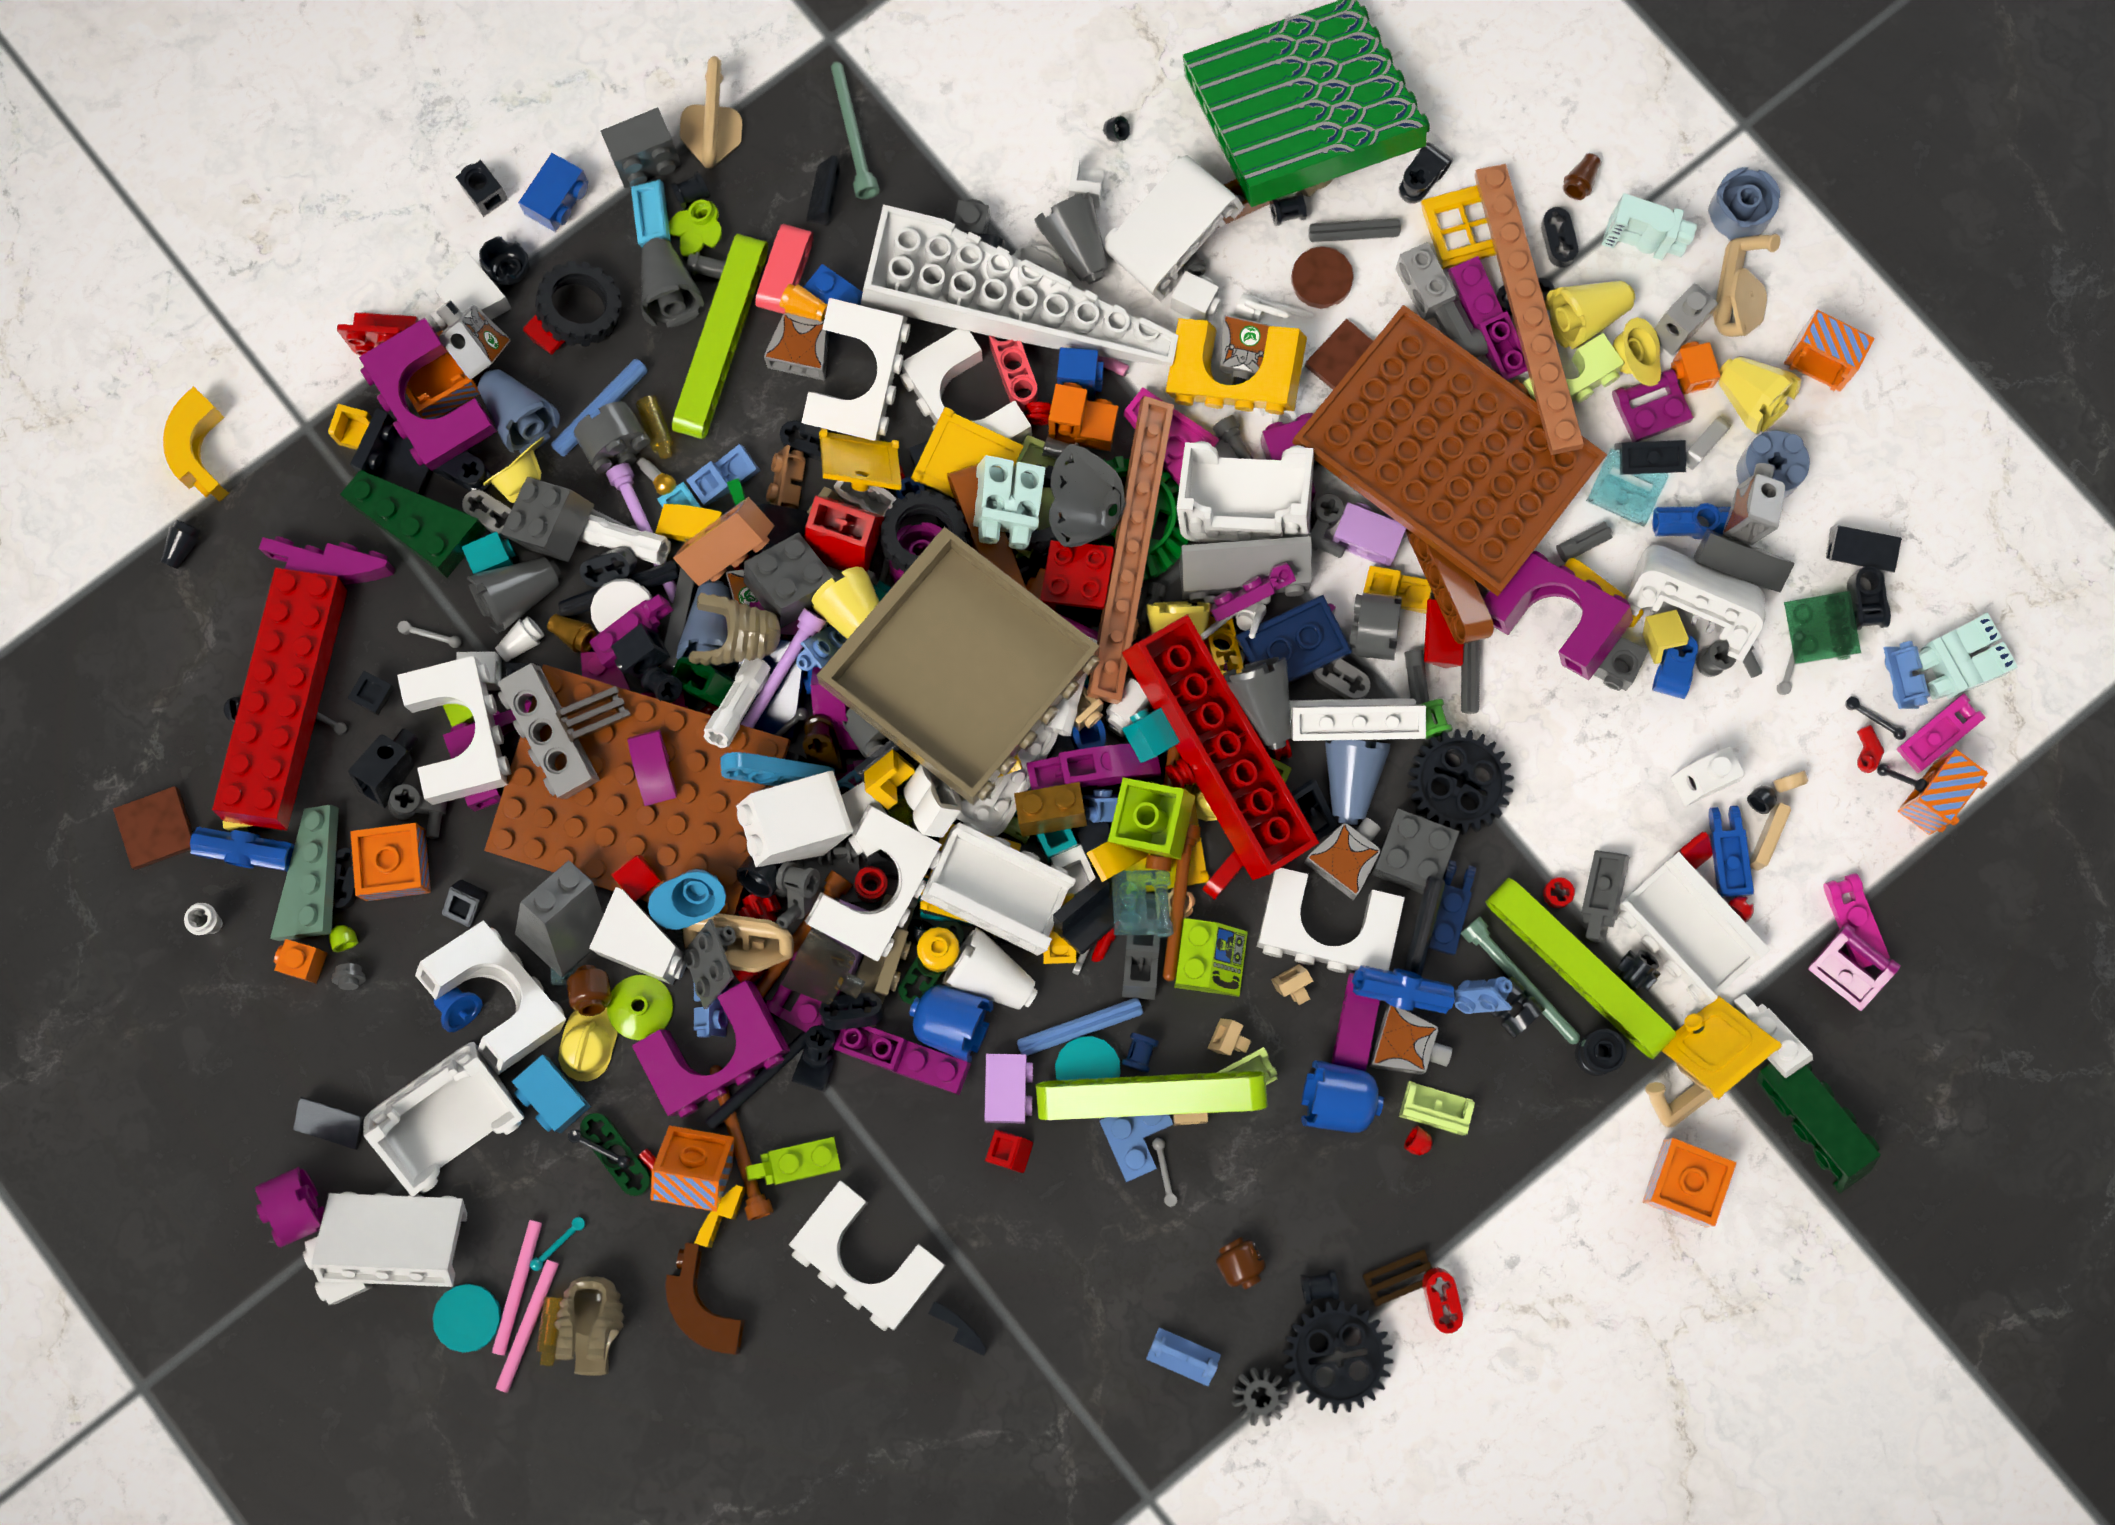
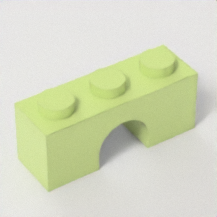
[1523,333,1624,403]

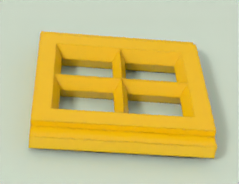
[1420,185,1496,270]

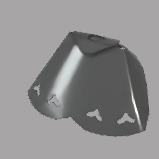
[1049,444,1126,547]

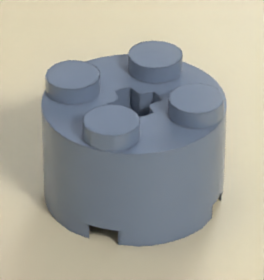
[1708,167,1780,241]
[1736,431,1810,500]

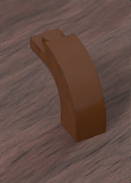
[666,1243,745,1355]

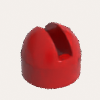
[1728,896,1754,923]
[1404,1126,1433,1156]

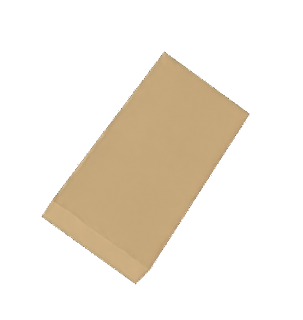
[1750,802,1791,871]

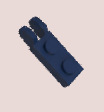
[1429,860,1476,956]

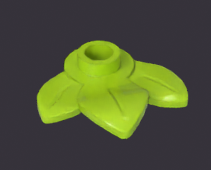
[668,200,722,257]

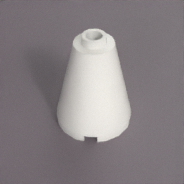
[943,927,1038,1010]

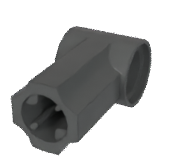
[1434,300,1488,358]

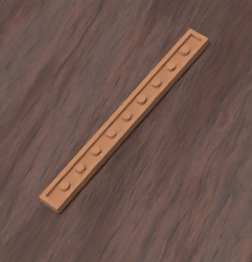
[1474,164,1584,455]
[1087,396,1174,705]

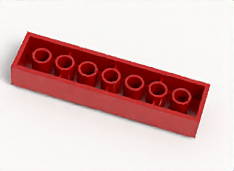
[212,568,347,831]
[1121,614,1319,881]

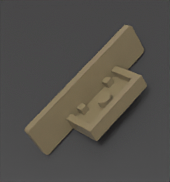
[851,894,915,1028]

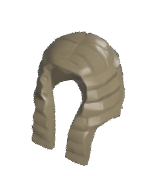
[688,593,781,666]
[554,1276,624,1376]

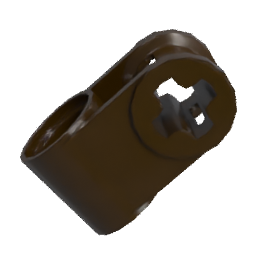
[803,714,846,774]

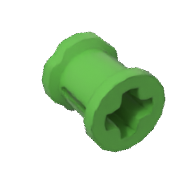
[1423,699,1453,739]

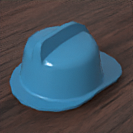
[648,869,726,930]

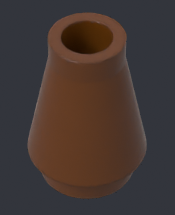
[1563,153,1601,200]

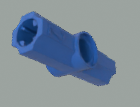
[1652,503,1731,540]
[190,827,294,872]
[1352,965,1455,1014]

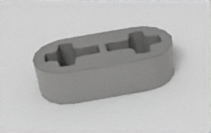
[1686,416,1731,470]
[462,490,511,538]
[1313,659,1370,699]

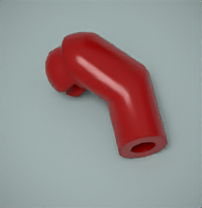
[1857,725,1884,773]

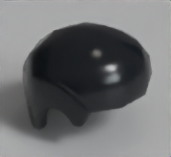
[479,236,530,285]

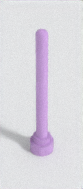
[606,463,677,603]
[741,608,826,728]

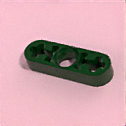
[898,920,965,1006]
[580,1113,652,1196]

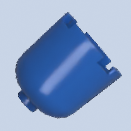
[910,984,993,1063]
[1301,1060,1383,1133]

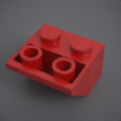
[805,496,884,573]

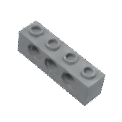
[497,663,600,799]

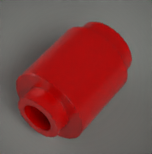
[854,866,888,903]

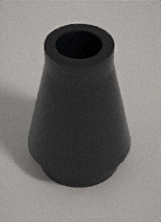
[160,519,200,569]

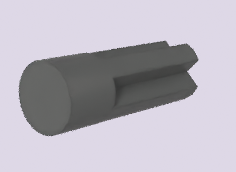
[1556,521,1613,563]
[1404,650,1429,705]

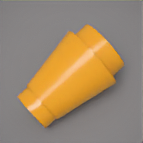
[779,284,828,322]

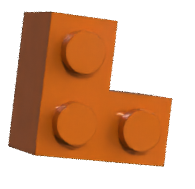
[1048,382,1118,452]

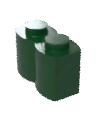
[671,657,735,708]

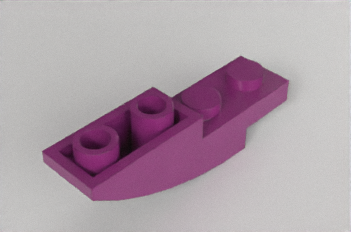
[1447,256,1528,380]
[259,536,395,584]
[1026,744,1161,790]
[834,1027,971,1095]

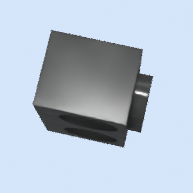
[1594,637,1649,691]

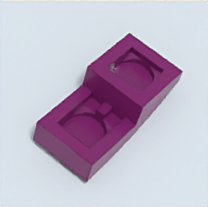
[627,729,678,806]

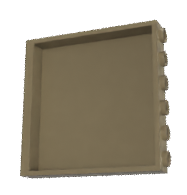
[817,527,1101,806]

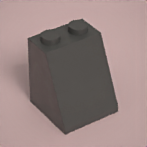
[515,860,603,978]

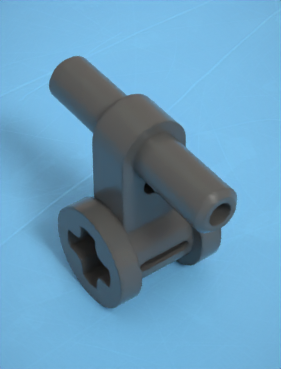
[1309,494,1346,558]
[1696,641,1762,678]
[388,784,447,839]
[776,861,822,928]

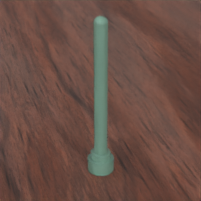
[831,62,880,199]
[1461,916,1580,1044]

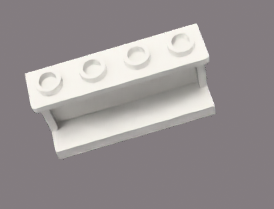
[1289,698,1426,741]
[920,822,1076,956]
[1618,852,1771,1005]
[311,1192,467,1287]

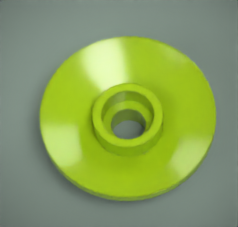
[607,975,673,1040]

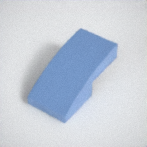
[686,444,761,506]

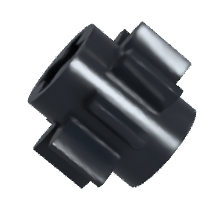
[1617,950,1661,991]

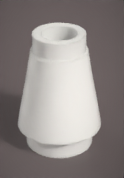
[495,616,544,662]
[184,903,223,935]

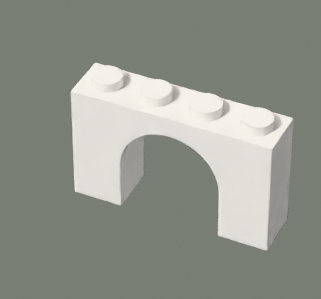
[802,298,910,441]
[900,329,1032,443]
[397,655,511,805]
[805,805,941,962]
[1257,868,1405,973]
[415,920,566,1075]
[789,1181,946,1331]

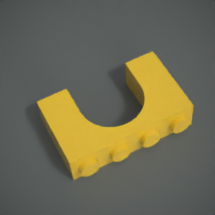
[1166,318,1307,415]

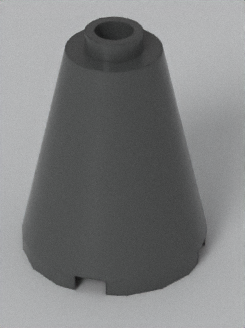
[1034,192,1108,284]
[641,238,704,327]
[467,557,562,634]
[1223,657,1291,751]

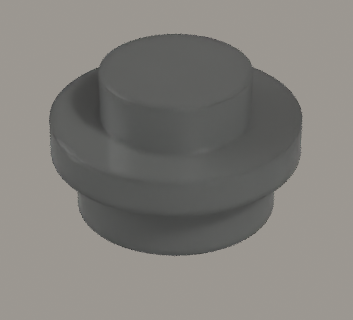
[332,963,366,990]

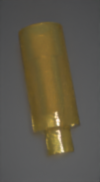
[635,396,673,459]
[536,1296,563,1366]

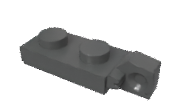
[1582,850,1630,944]

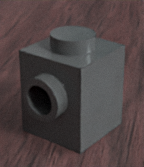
[953,199,990,234]

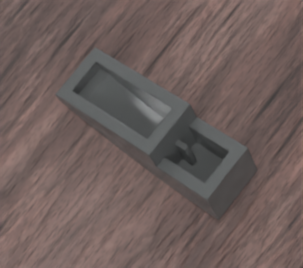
[1693,529,1795,593]
[1122,892,1163,1000]

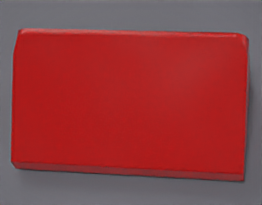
[1424,599,1464,669]

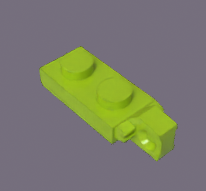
[745,1137,841,1185]

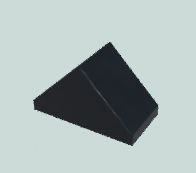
[1291,778,1338,840]

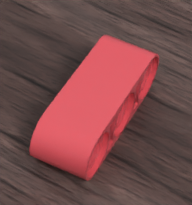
[756,224,813,314]
[989,336,1038,412]

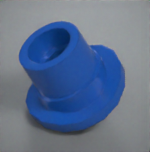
[434,987,483,1032]

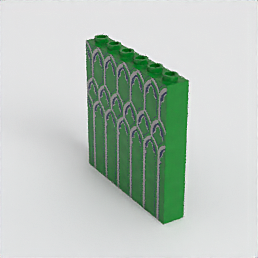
[1182,0,1430,208]

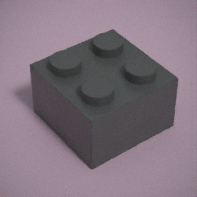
[600,107,681,188]
[501,477,594,562]
[744,532,836,628]
[1371,808,1459,894]

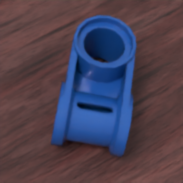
[1652,634,1698,699]

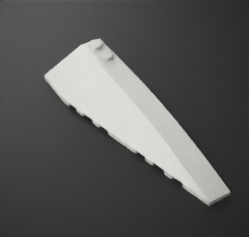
[861,204,1179,366]

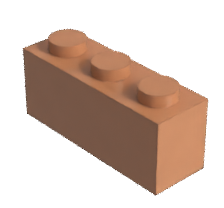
[673,497,774,586]

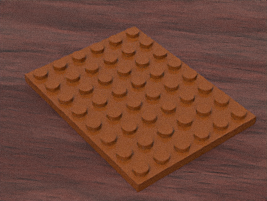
[1292,305,1607,596]
[484,664,791,915]

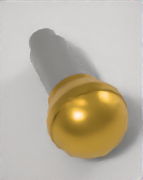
[637,458,676,495]

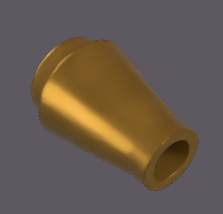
[547,614,597,653]

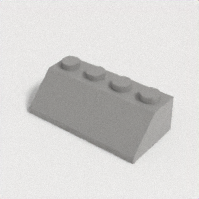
[1179,536,1312,603]

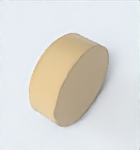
[1773,770,1808,793]

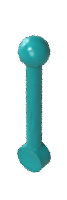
[530,1217,586,1271]

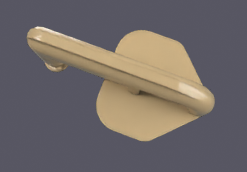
[680,56,742,169]
[1713,234,1781,337]
[683,913,794,972]
[1645,1063,1713,1128]

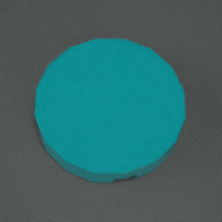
[1055,1036,1121,1080]
[433,1284,502,1353]

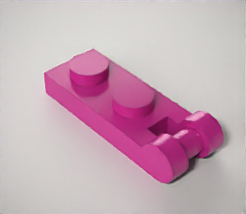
[1896,693,1986,774]
[1823,873,1890,968]

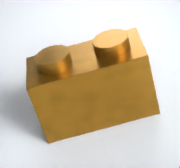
[1014,782,1087,837]

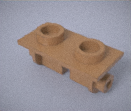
[766,445,806,509]

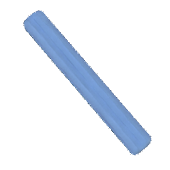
[551,359,648,456]
[1017,998,1143,1056]

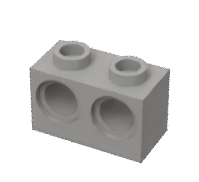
[1395,242,1456,321]

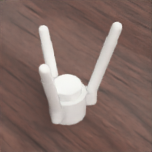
[1234,293,1314,322]
[1200,601,1266,662]

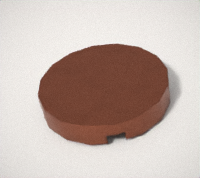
[1291,246,1354,309]

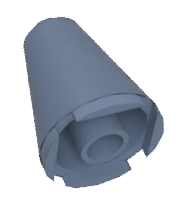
[478,369,560,454]
[676,580,739,671]
[1325,740,1391,825]

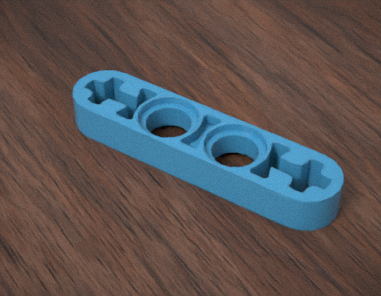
[720,752,835,786]

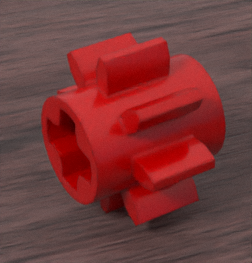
[738,894,782,922]

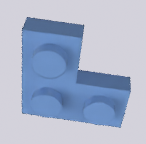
[1099,1115,1173,1183]

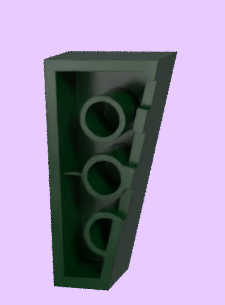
[340,470,487,578]
[1757,1063,1881,1194]

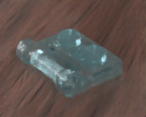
[1586,449,1669,527]
[1111,870,1174,937]

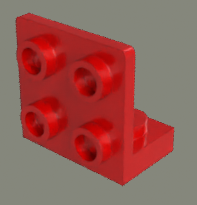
[337,312,419,356]
[1040,540,1115,613]

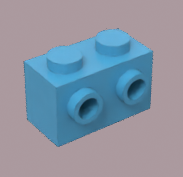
[512,1055,591,1133]

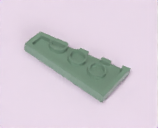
[270,805,339,941]

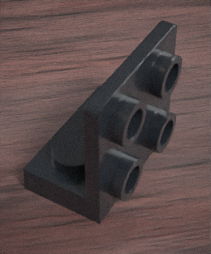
[350,408,430,494]

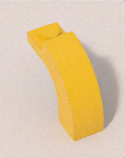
[163,386,229,502]

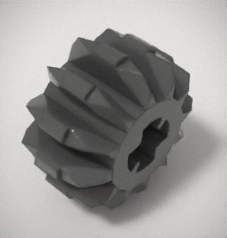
[1232,1368,1289,1426]

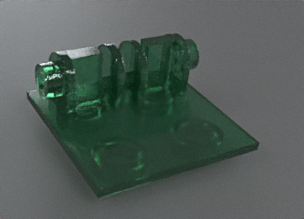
[1784,591,1861,664]

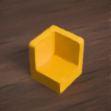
[328,404,372,450]
[864,749,915,810]

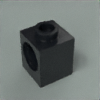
[455,159,509,217]
[611,623,670,680]

